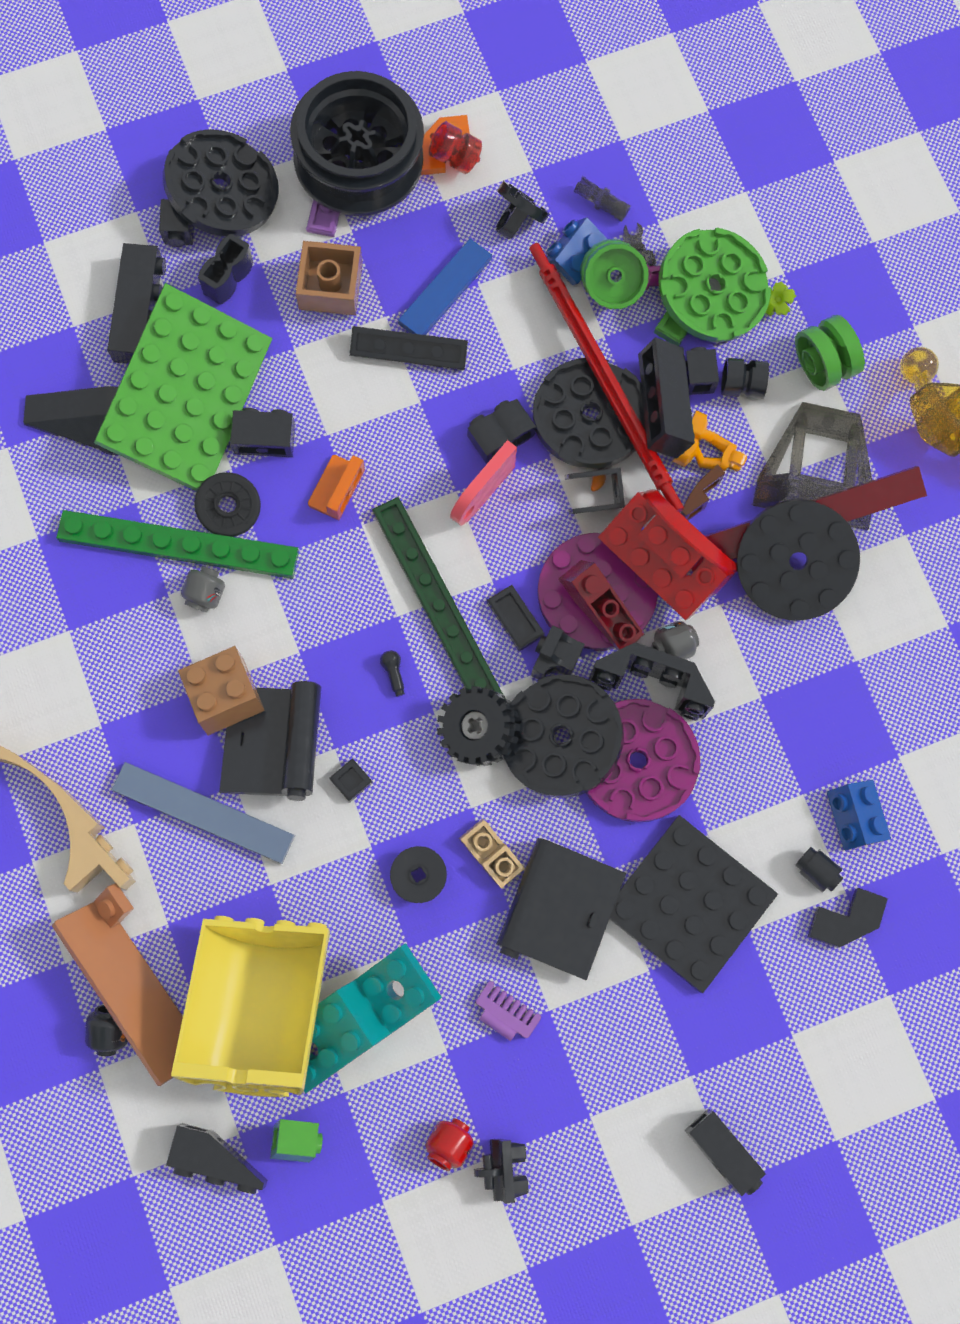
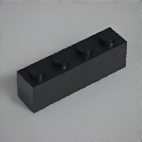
[107,243,166,364]
[638,337,695,459]

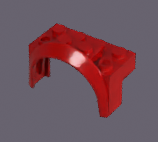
[598,489,738,621]

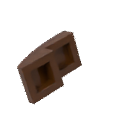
[681,465,725,520]

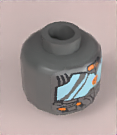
[652,621,699,660]

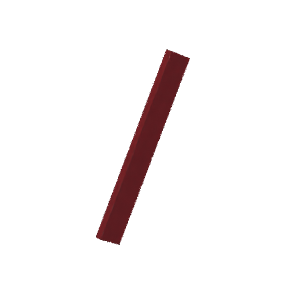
[692,466,927,572]

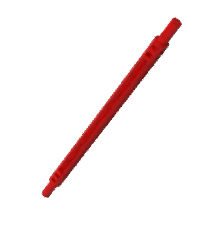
[529,243,684,512]

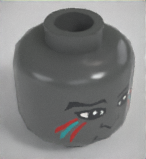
[181,566,225,613]

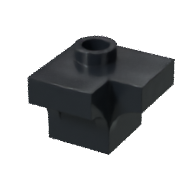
[531,625,585,679]

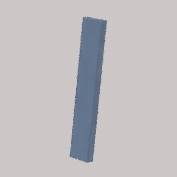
[111,762,295,864]

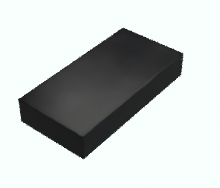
[487,585,545,651]

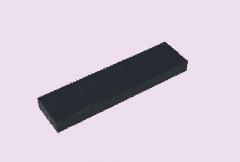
[349,326,468,370]

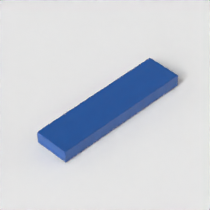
[398,238,492,335]

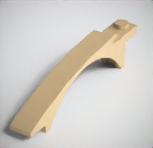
[0,746,136,893]

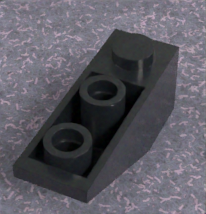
[166,1123,268,1194]

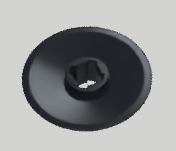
[390,846,447,903]

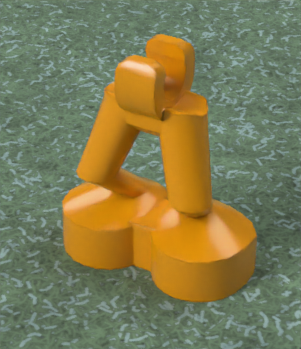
[672,410,747,471]

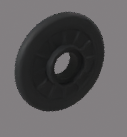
[194,472,261,537]

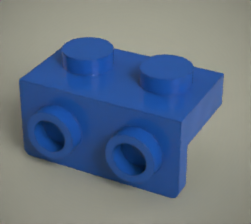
[546,217,608,285]
[827,780,891,851]

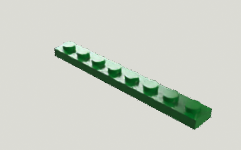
[56,510,299,579]

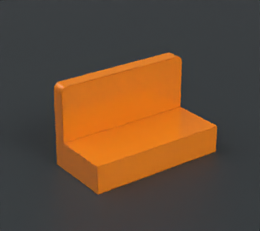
[308,455,365,520]

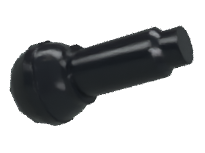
[380,650,405,697]

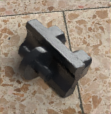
[474,1139,529,1204]

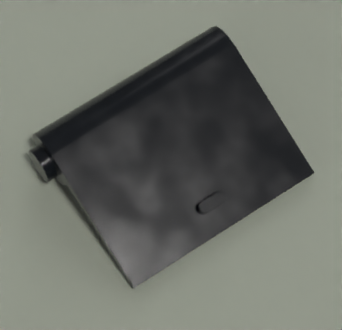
[219,681,322,801]
[496,838,626,981]

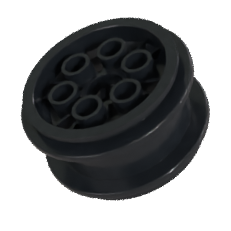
[290,71,424,216]

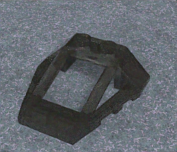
[752,402,872,530]

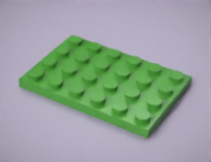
[94,283,272,492]

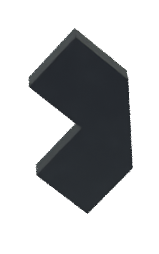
[808,888,888,948]

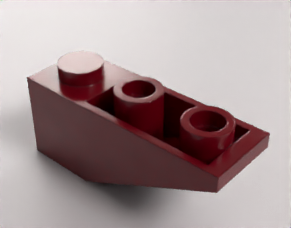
[559,560,645,650]

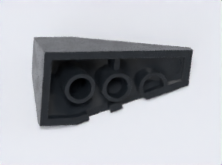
[23,386,118,455]

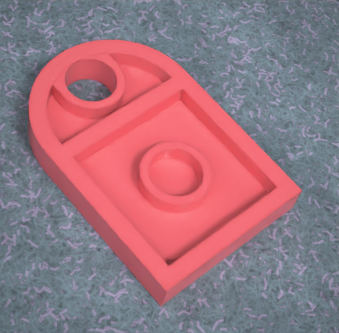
[450,440,517,526]

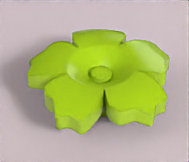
[765,282,796,317]

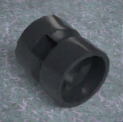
[721,358,769,399]

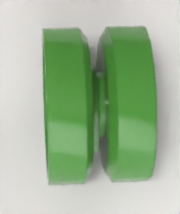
[580,239,649,309]
[795,315,865,391]

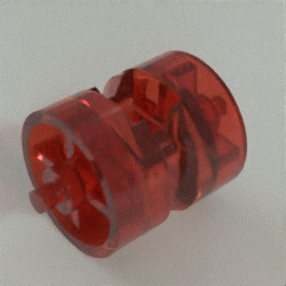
[429,121,482,174]

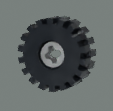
[437,686,520,766]

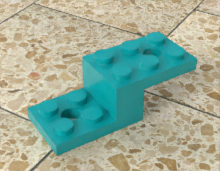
[304,943,442,1094]

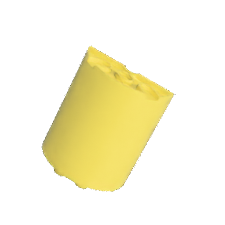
[171,916,330,1097]

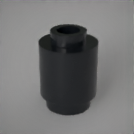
[795,847,843,892]

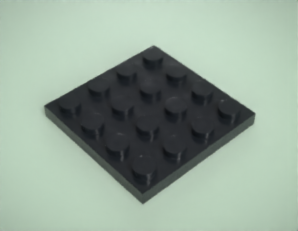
[610,815,778,993]

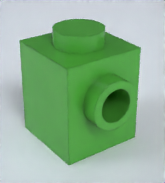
[270,1119,323,1163]

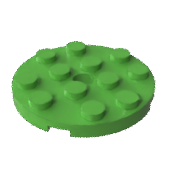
[659,228,771,342]

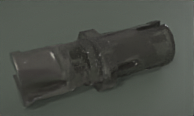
[574,176,631,222]

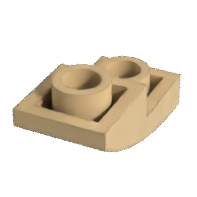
[459,819,525,889]

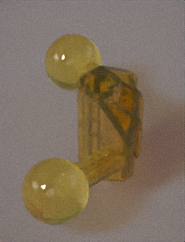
[900,347,960,457]

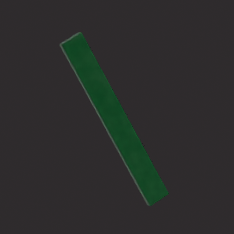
[372,496,506,699]

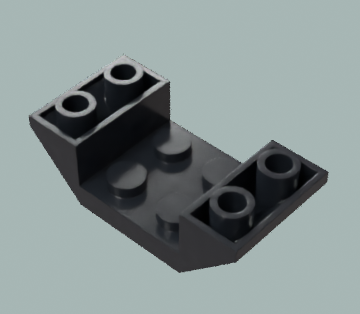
[588,642,715,721]

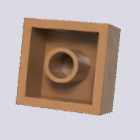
[295,241,363,316]
[178,646,265,736]

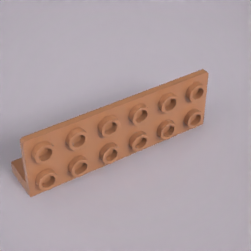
[52,883,183,1086]

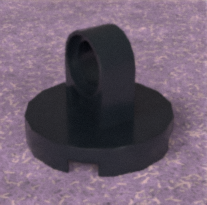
[496,180,550,239]

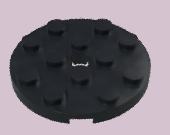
[163,129,279,236]
[533,358,646,469]
[736,499,860,621]
[503,675,624,798]

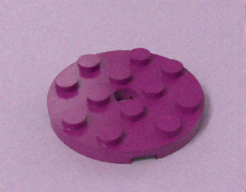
[538,533,658,651]
[586,699,700,822]

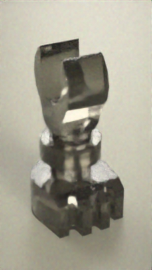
[623,223,656,266]

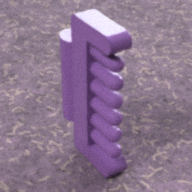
[475,981,541,1041]

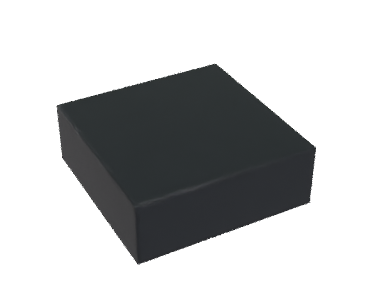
[329,758,373,803]

